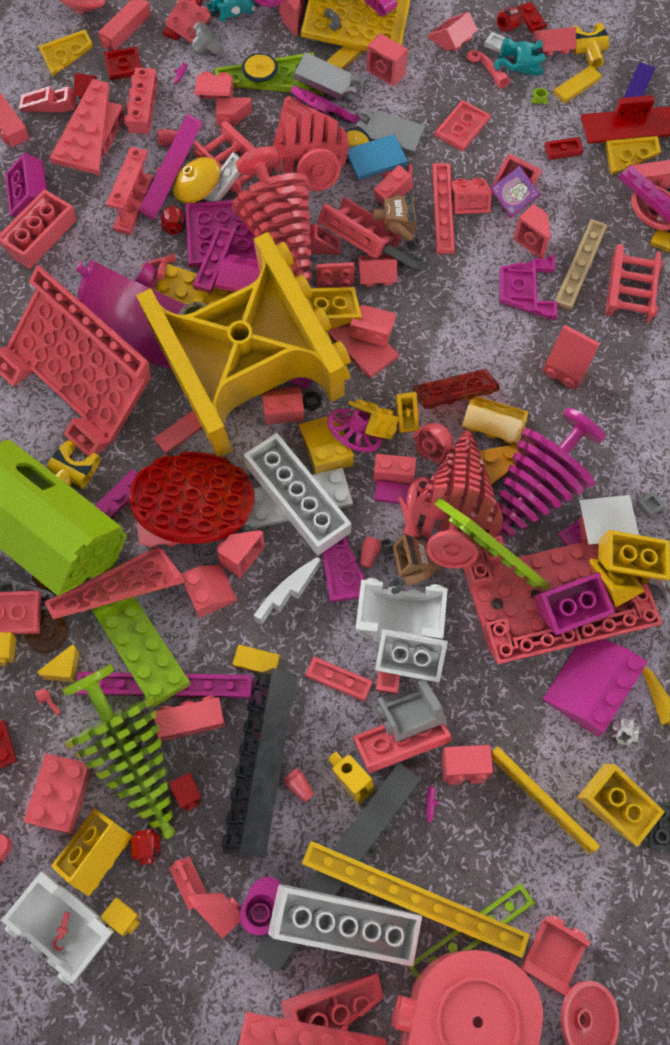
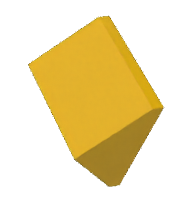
[589,559,644,607]

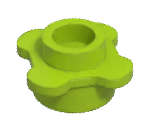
[531,88,549,105]

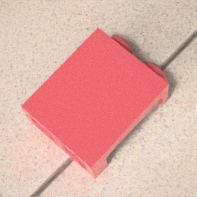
[520,915,591,996]

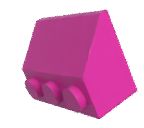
[5,153,47,217]
[215,255,260,292]
[534,572,615,635]

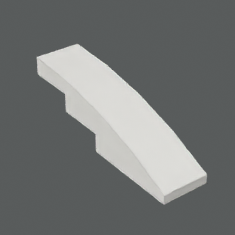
[254,557,320,625]

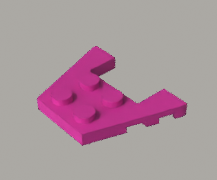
[291,85,360,123]
[499,255,557,320]

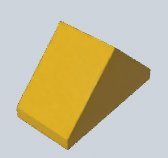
[395,392,419,433]
[37,644,80,682]

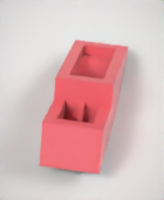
[19,86,76,112]

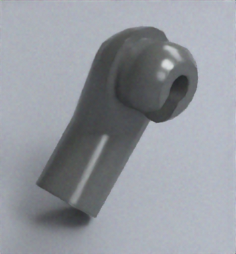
[324,8,341,31]

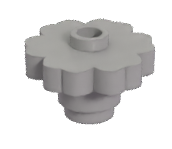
[191,21,222,55]

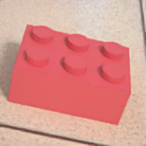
[23,753,94,835]

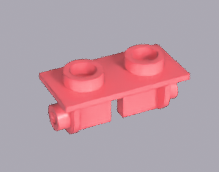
[168,856,207,910]

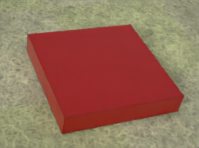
[103,46,142,81]

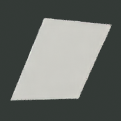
[579,495,639,545]

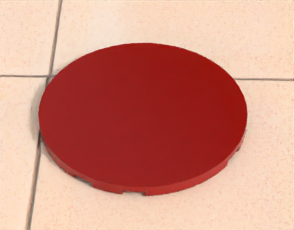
[129,452,255,544]

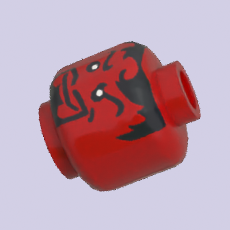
[497,7,521,32]
[161,206,185,235]
[130,829,161,865]

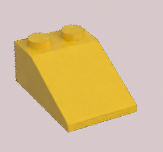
[308,287,362,329]
[298,415,354,474]
[577,764,665,847]

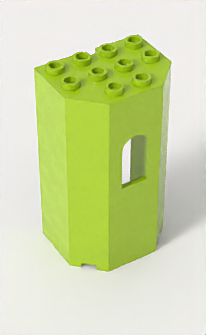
[0,439,127,596]

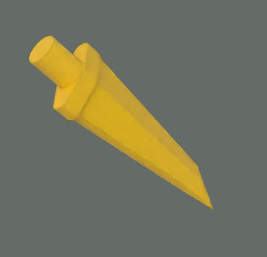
[642,667,670,726]

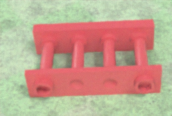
[193,121,272,194]
[106,147,154,235]
[317,197,402,259]
[605,244,663,323]

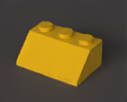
[462,395,529,444]
[598,530,670,581]
[51,808,132,896]

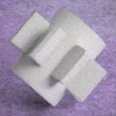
[611,717,640,746]

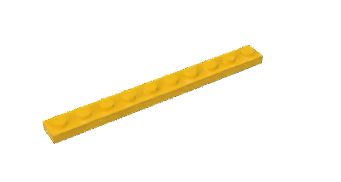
[301,841,530,958]

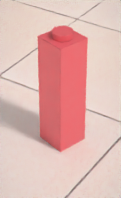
[98,0,151,51]

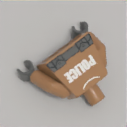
[373,195,419,251]
[381,534,442,594]

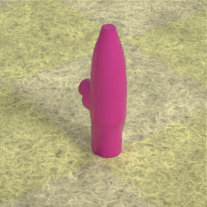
[174,63,188,84]
[426,787,439,823]

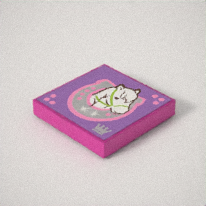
[490,165,541,218]

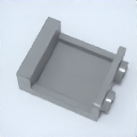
[376,680,445,742]

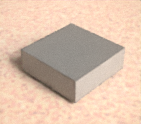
[636,492,666,518]

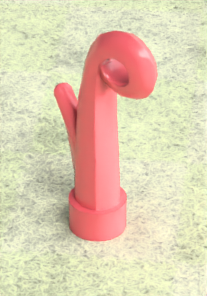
[466,50,510,89]
[398,477,429,540]

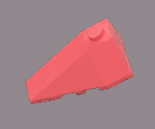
[281,972,384,1030]

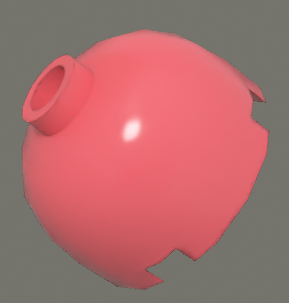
[413,423,453,464]

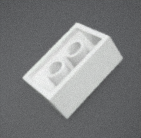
[375,629,448,682]

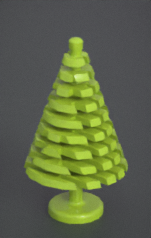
[62,663,175,839]

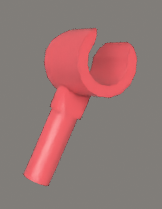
[35,689,61,715]

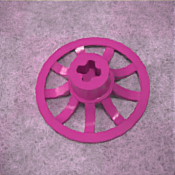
[327,408,382,452]

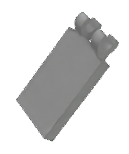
[293,52,362,102]
[355,108,425,155]

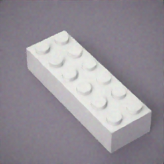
[244,433,352,556]
[268,884,422,966]

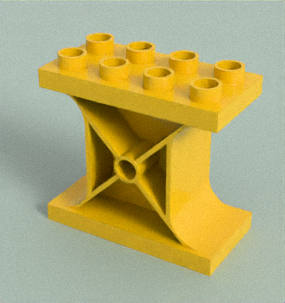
[136,232,351,457]

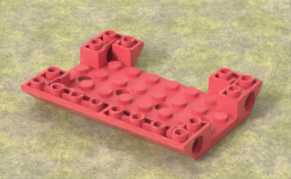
[463,517,663,665]

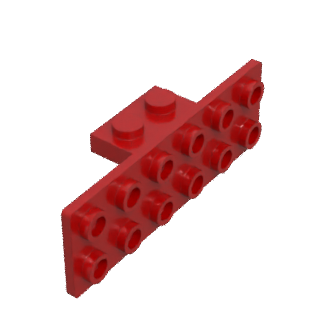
[580,95,670,144]

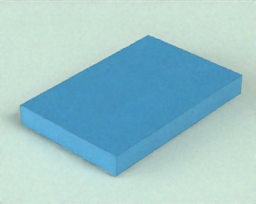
[347,134,408,180]

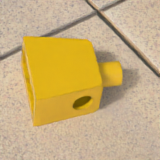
[328,751,375,805]

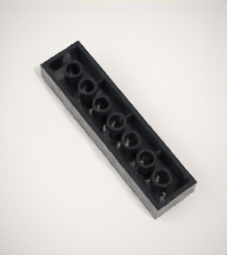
[221,668,297,859]

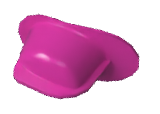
[134,258,158,289]
[240,877,282,936]

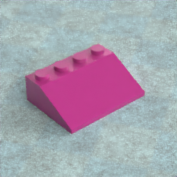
[542,639,648,737]

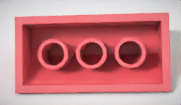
[0,189,77,269]

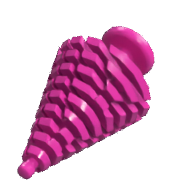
[485,407,606,543]

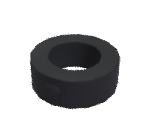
[302,391,321,411]

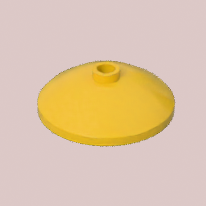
[173,157,220,204]

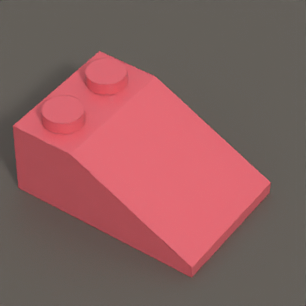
[542,325,600,390]

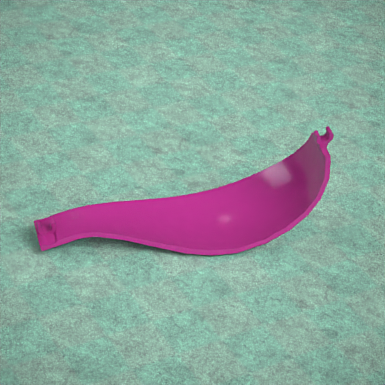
[76,259,312,389]

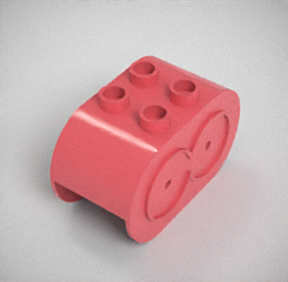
[391,950,543,1045]

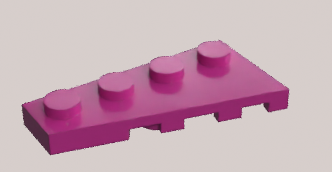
[322,537,365,603]

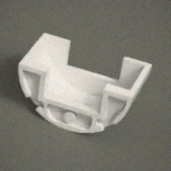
[356,578,448,643]
[1,872,114,985]

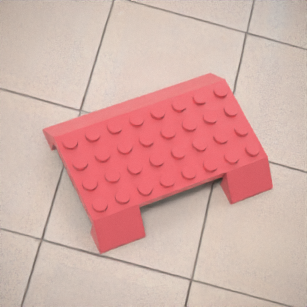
[0,265,151,457]

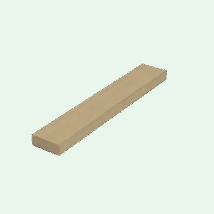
[555,219,608,311]

